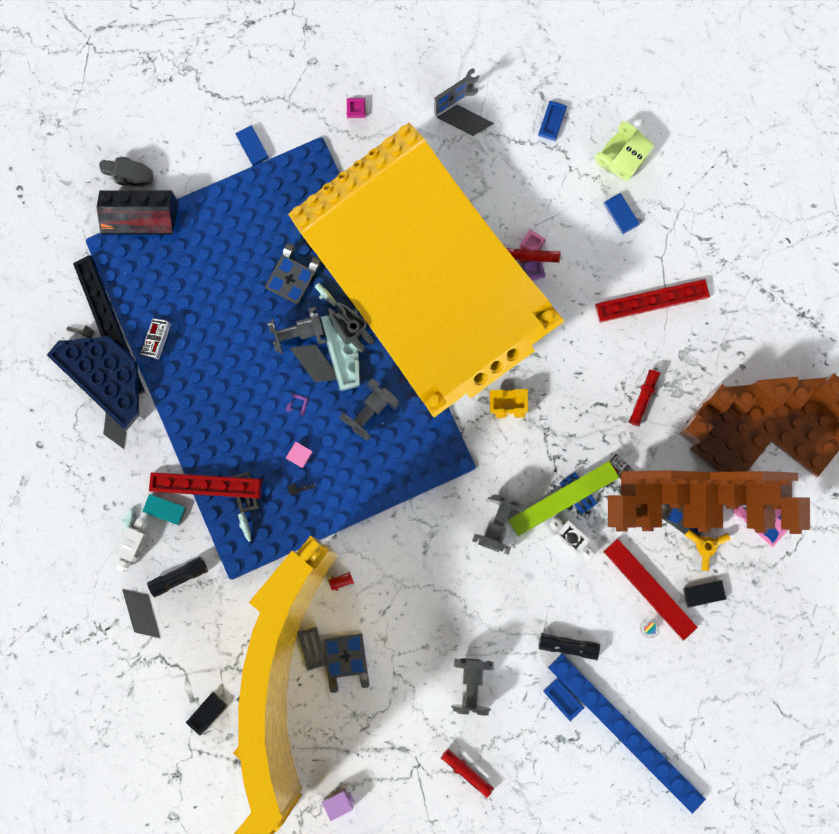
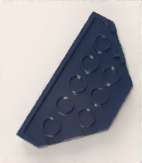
[47,336,140,430]

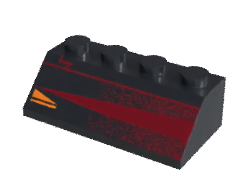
[96,190,179,235]

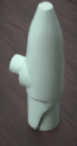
[315,283,336,306]
[121,509,135,533]
[238,512,251,542]

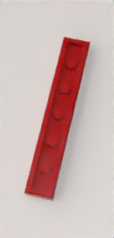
[595,279,710,323]
[149,472,263,499]
[603,539,698,641]

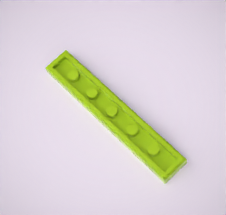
[508,461,619,536]

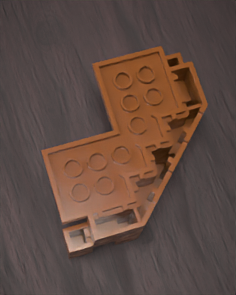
[679,373,839,477]
[608,470,810,534]

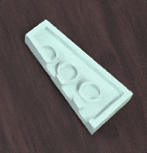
[320,309,359,391]

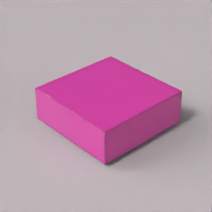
[347,98,365,118]

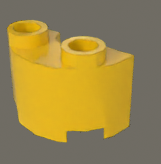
[490,389,528,419]

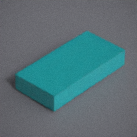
[142,494,186,525]

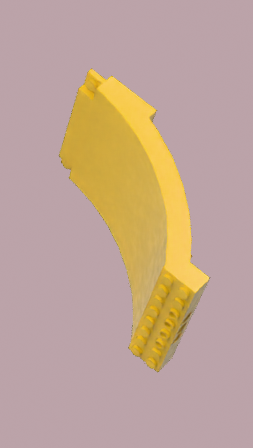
[288,122,564,417]
[233,536,338,834]

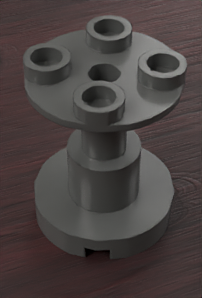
[268,306,326,355]
[339,379,400,441]
[472,494,525,555]
[451,658,494,716]

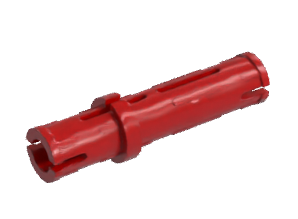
[506,247,561,263]
[628,369,661,427]
[440,748,494,798]

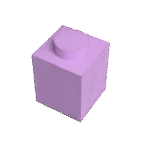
[322,788,355,821]

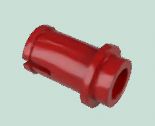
[328,572,354,591]

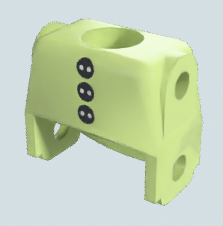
[595,121,654,181]

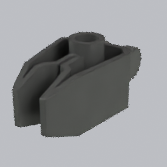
[99,157,154,187]
[327,302,374,353]

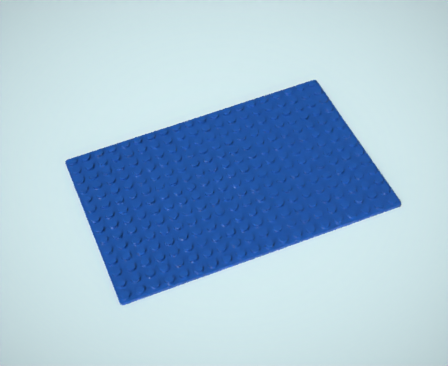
[86,137,476,580]

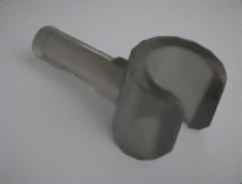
[67,325,95,338]
[287,483,316,496]

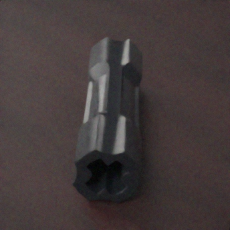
[147,557,208,598]
[538,633,600,660]

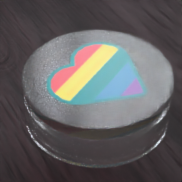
[640,619,660,639]

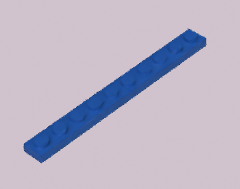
[547,654,706,814]

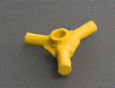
[684,529,731,571]

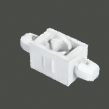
[549,517,595,560]
[114,518,149,572]

